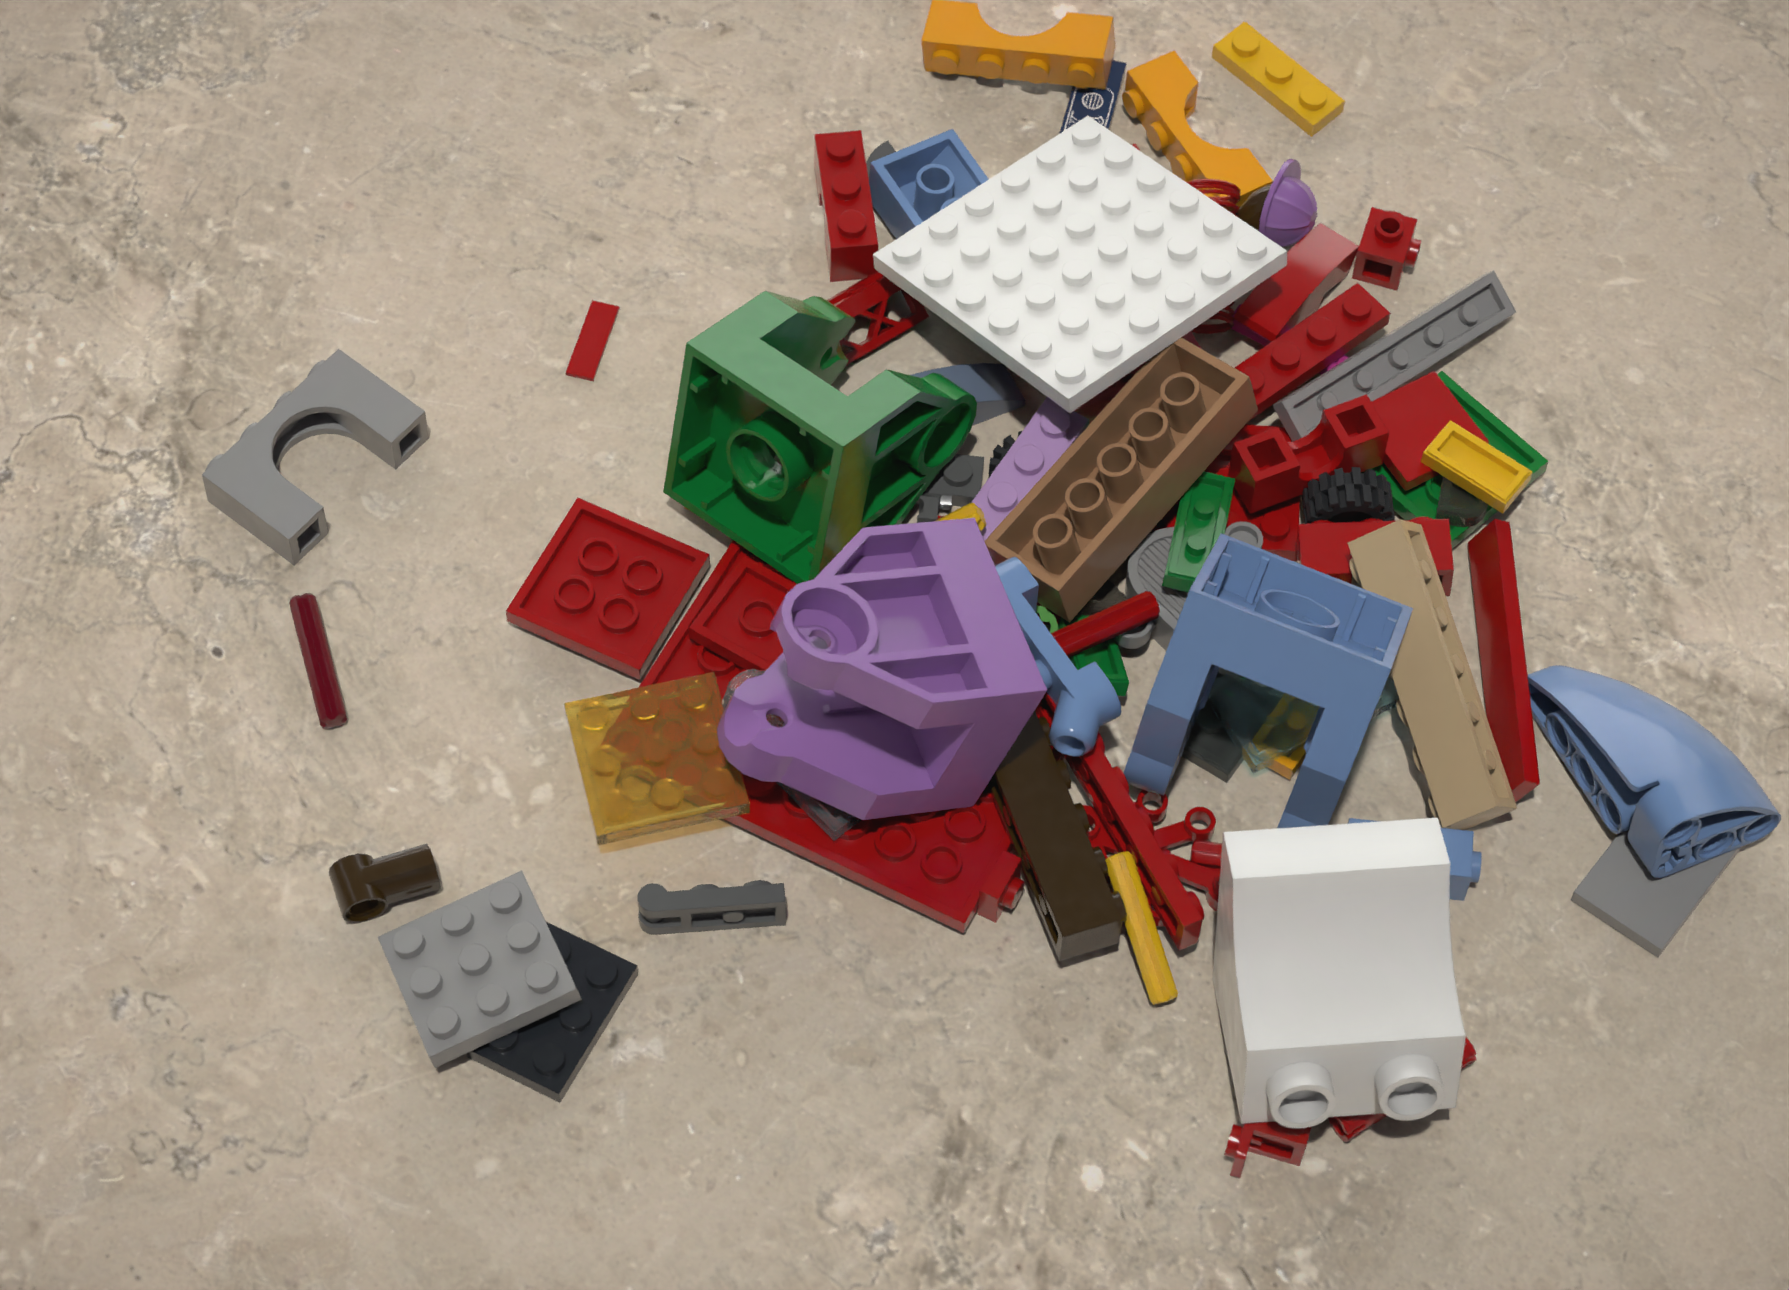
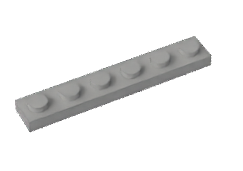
[1273,271,1516,441]

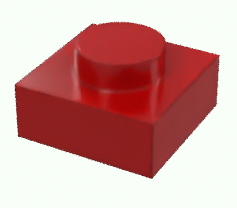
[977,850,1025,923]

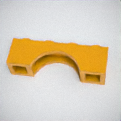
[921,0,1116,89]
[1122,50,1273,211]

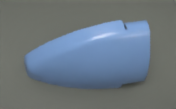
[1528,665,1781,878]

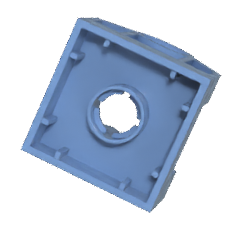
[1124,533,1413,828]

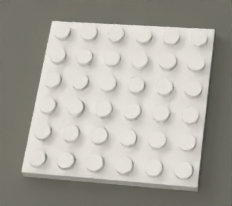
[873,116,1287,413]

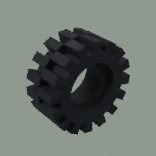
[1302,467,1395,524]

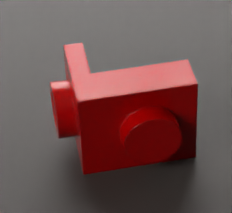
[1224,1121,1312,1178]

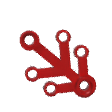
[1083,790,1220,926]

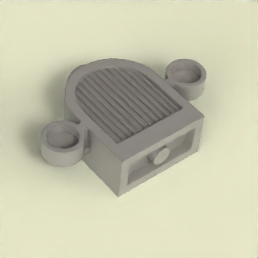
[1113,522,1263,651]

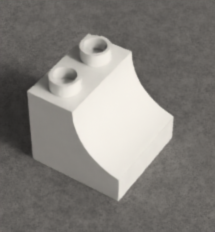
[1212,818,1466,1128]

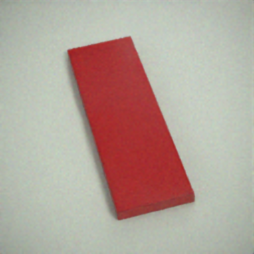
[565,300,620,381]

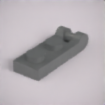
[637,880,786,935]

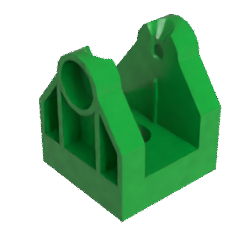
[663,291,977,584]

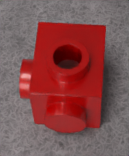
[1352,207,1422,291]

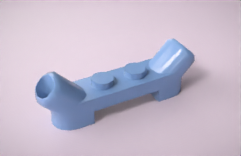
[995,557,1121,757]

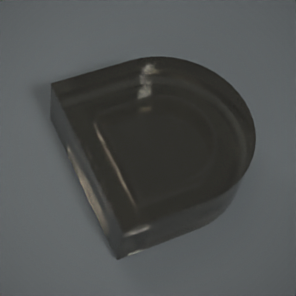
[1435,476,1488,527]

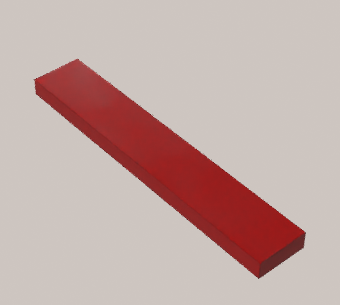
[1468,519,1540,802]

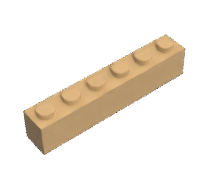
[1348,519,1518,830]

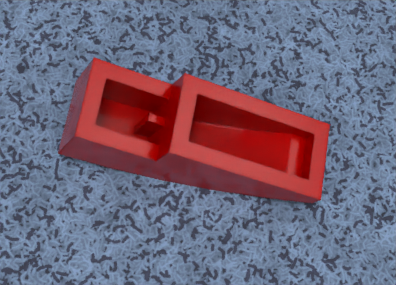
[1234,223,1359,342]

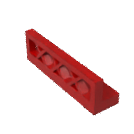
[827,271,929,365]

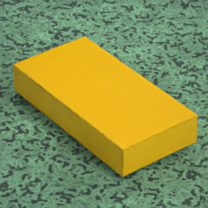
[1421,420,1533,513]

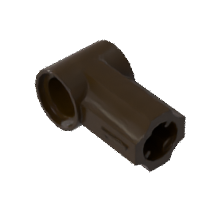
[328,843,441,923]

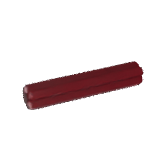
[289,593,347,729]

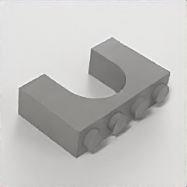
[202,349,429,566]

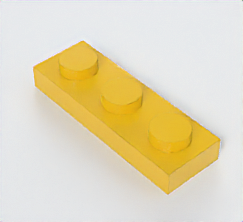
[1212,21,1345,137]

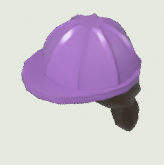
[1235,158,1317,247]

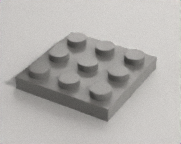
[378,871,582,1068]

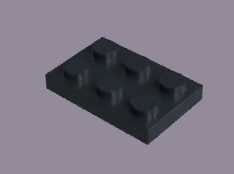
[467,922,638,1103]

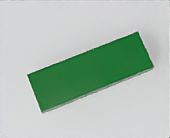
[1162,471,1235,592]

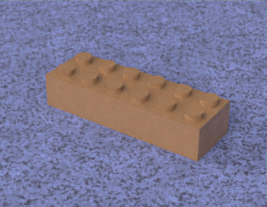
[985,337,1258,623]

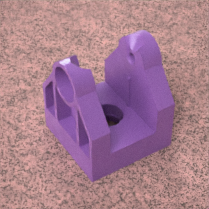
[717,518,1047,820]

